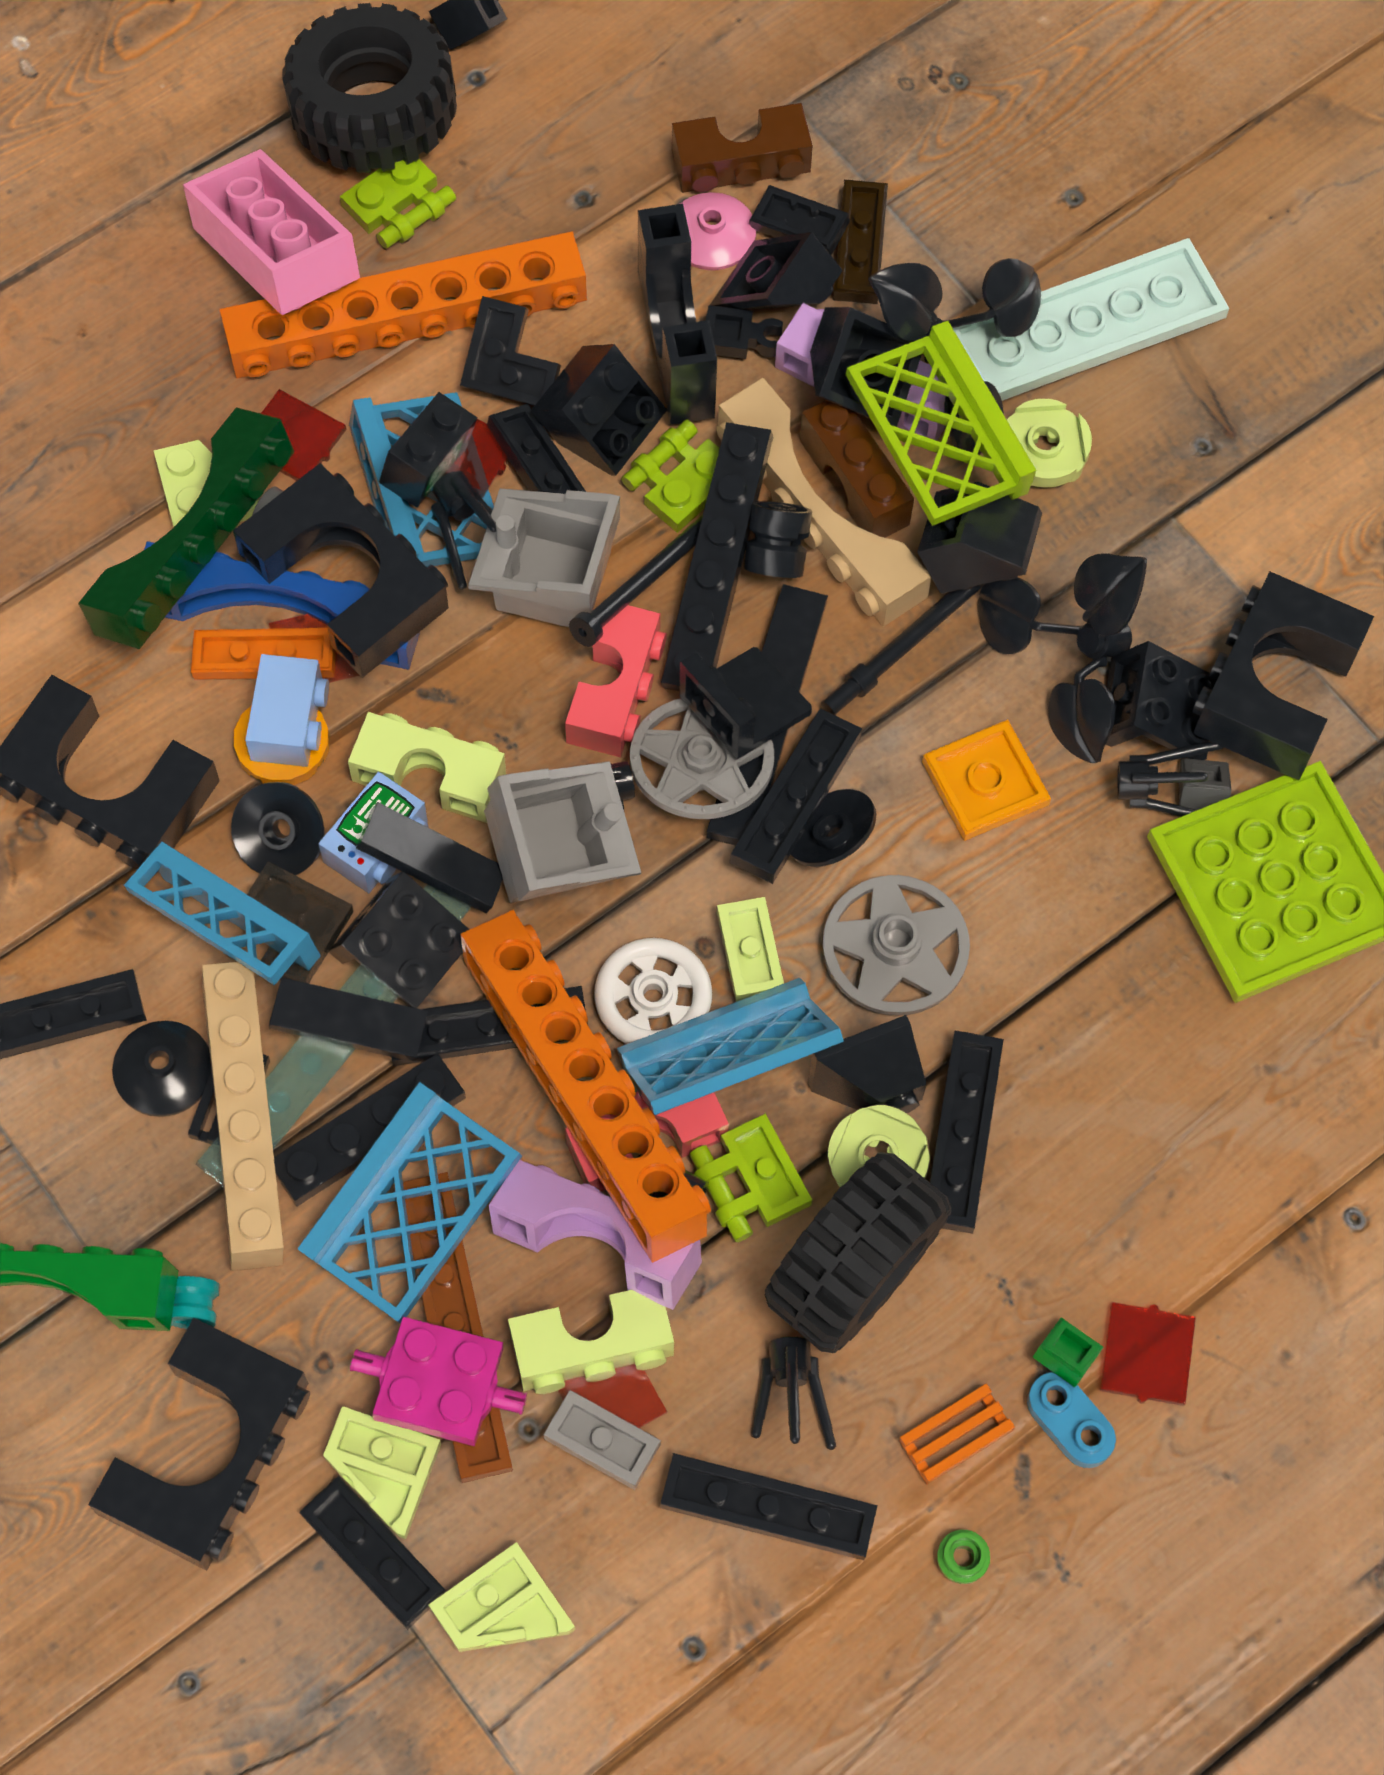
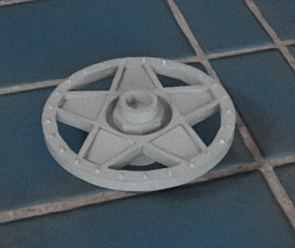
[630,698,774,819]
[823,875,970,1015]

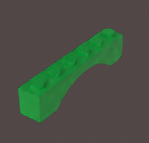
[0,1243,179,1331]

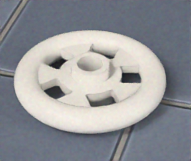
[594,938,712,1044]

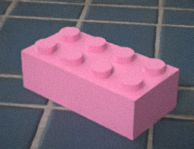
[183,149,360,315]

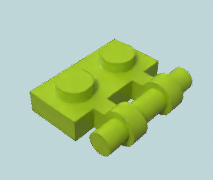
[340,159,456,249]
[621,420,720,533]
[689,1113,812,1242]

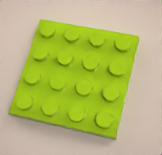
[1147,761,1384,1003]

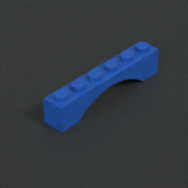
[144,541,420,670]

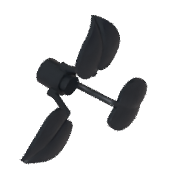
[868,258,1041,455]
[978,553,1147,763]

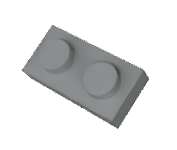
[543,1390,661,1490]

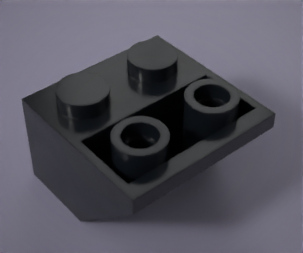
[531,344,667,476]
[917,482,1042,594]

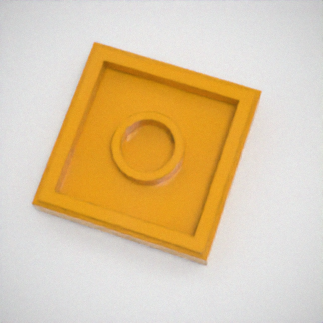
[922,719,1051,841]

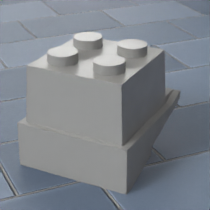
[468,488,620,627]
[484,761,641,903]

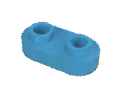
[1027,1372,1116,1468]

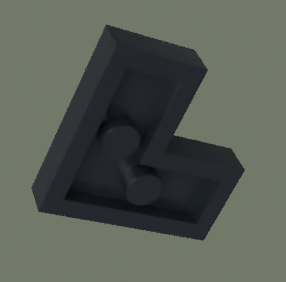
[460,296,561,406]

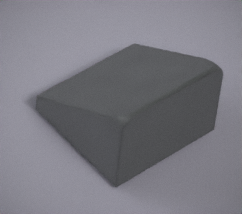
[1178,758,1231,810]

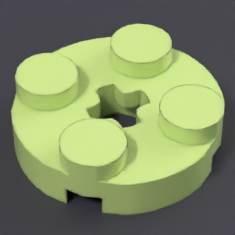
[1006,399,1092,488]
[828,1105,930,1187]

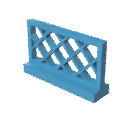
[349,392,494,567]
[617,977,844,1115]
[298,1082,522,1324]

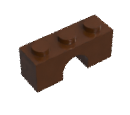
[672,103,813,193]
[800,400,914,538]

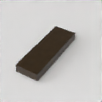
[833,179,888,304]

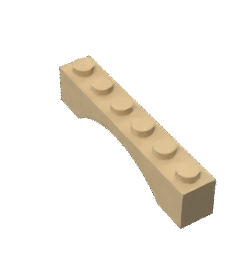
[716,378,931,627]
[202,962,284,1271]

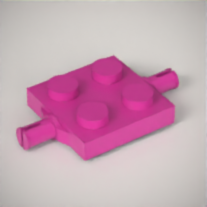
[350,1317,528,1446]

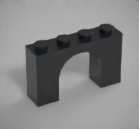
[638,204,717,425]
[233,463,449,678]
[1192,571,1374,780]
[0,674,220,873]
[88,1318,310,1571]

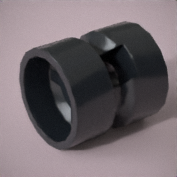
[744,501,812,578]

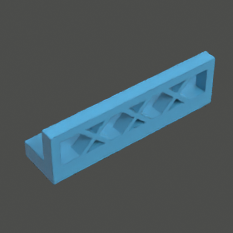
[124,841,321,985]

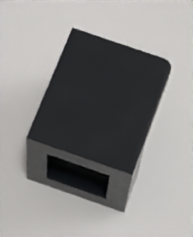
[429,0,507,50]

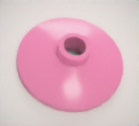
[680,192,756,270]

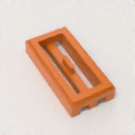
[899,1383,1015,1485]

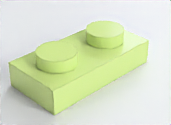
[717,897,784,1002]

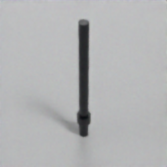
[821,584,985,715]

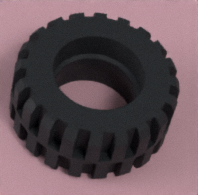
[282,3,457,173]
[764,1152,952,1353]

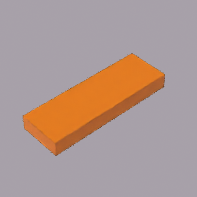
[191,628,336,680]

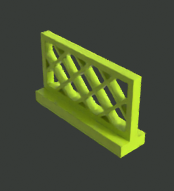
[846,321,1037,526]

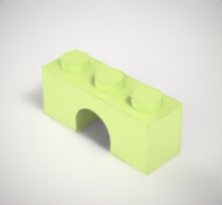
[348,712,506,823]
[508,1290,674,1394]

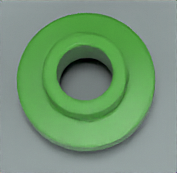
[937,1530,990,1584]

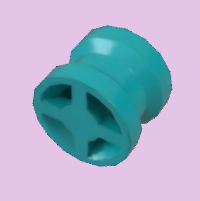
[171,1276,220,1329]

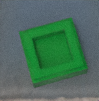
[1032,1317,1104,1387]

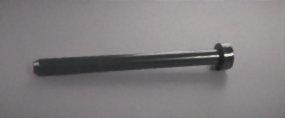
[569,515,703,647]

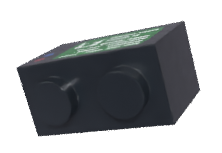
[379,392,478,508]

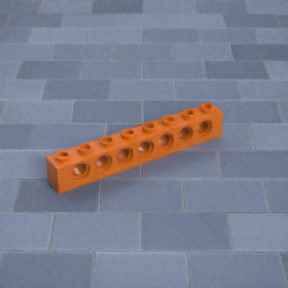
[219,231,587,379]
[461,910,711,1263]

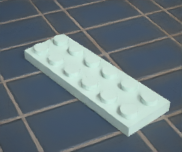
[953,238,1229,401]

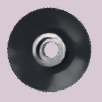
[231,782,325,879]
[791,789,877,867]
[112,1021,212,1117]

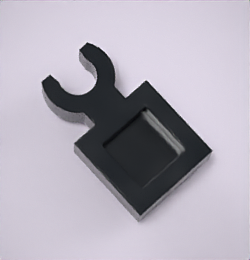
[706,305,783,359]

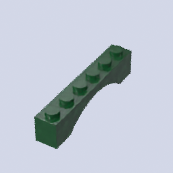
[78,407,294,649]

